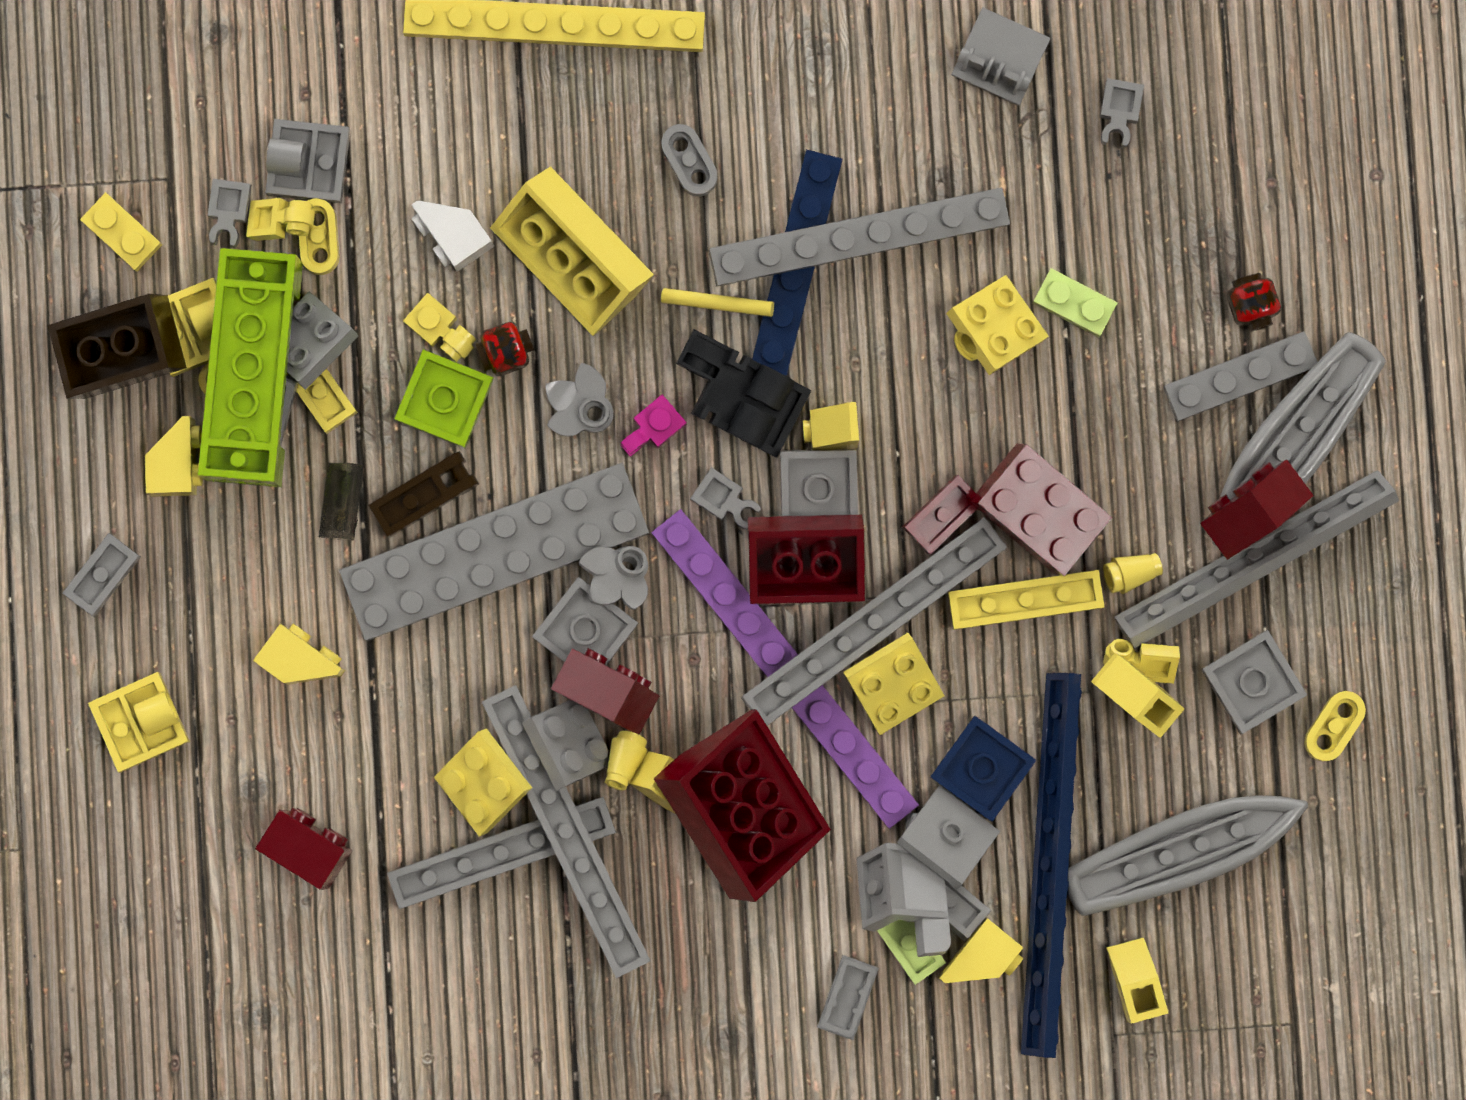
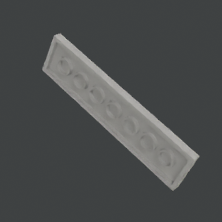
[339,462,650,641]

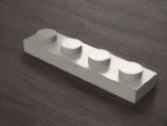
[1163,331,1317,422]

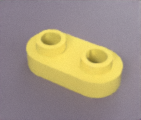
[299,198,340,275]
[1304,691,1366,761]

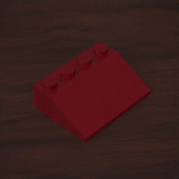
[654,709,831,902]

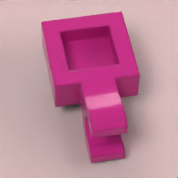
[621,394,687,457]

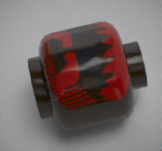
[1227,273,1281,332]
[476,322,534,376]

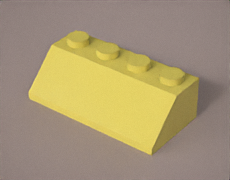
[490,166,654,336]

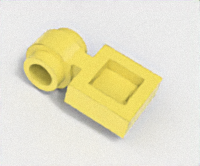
[246,198,315,241]
[403,293,477,362]
[1103,639,1180,684]

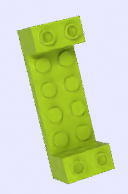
[198,248,303,488]

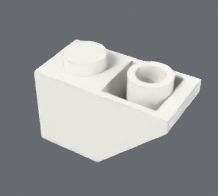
[411,200,494,272]

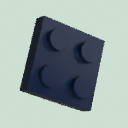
[930,715,1037,822]

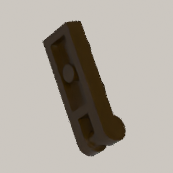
[368,451,479,538]

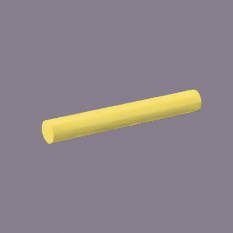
[661,288,774,317]

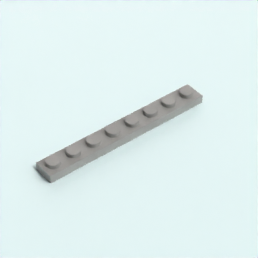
[708,187,1010,287]
[1114,470,1399,649]
[741,517,1007,726]
[482,685,651,978]

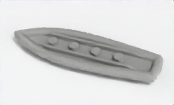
[1212,332,1386,545]
[1067,795,1308,916]

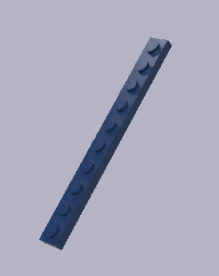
[1021,673,1082,1058]

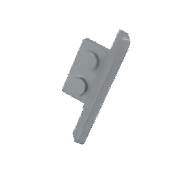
[856,813,951,957]

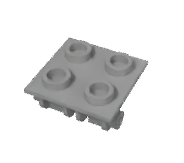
[951,7,1050,106]

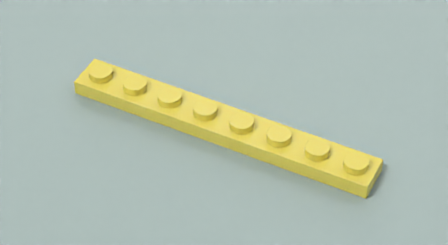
[403,0,705,52]

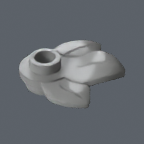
[545,363,614,436]
[579,546,648,610]

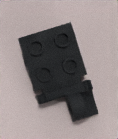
[676,329,812,458]

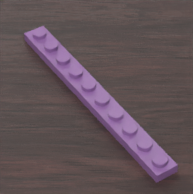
[651,509,919,829]

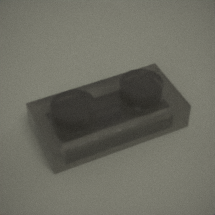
[318,463,364,541]

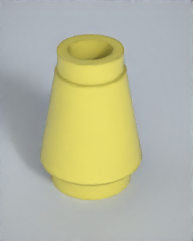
[1103,553,1163,594]
[605,731,648,790]

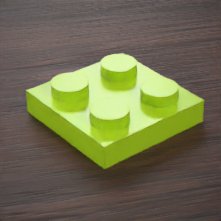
[394,349,494,449]

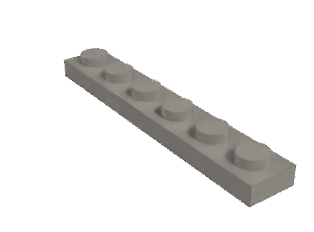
[387,797,616,909]

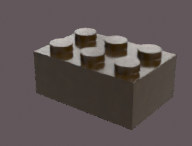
[47,294,187,399]

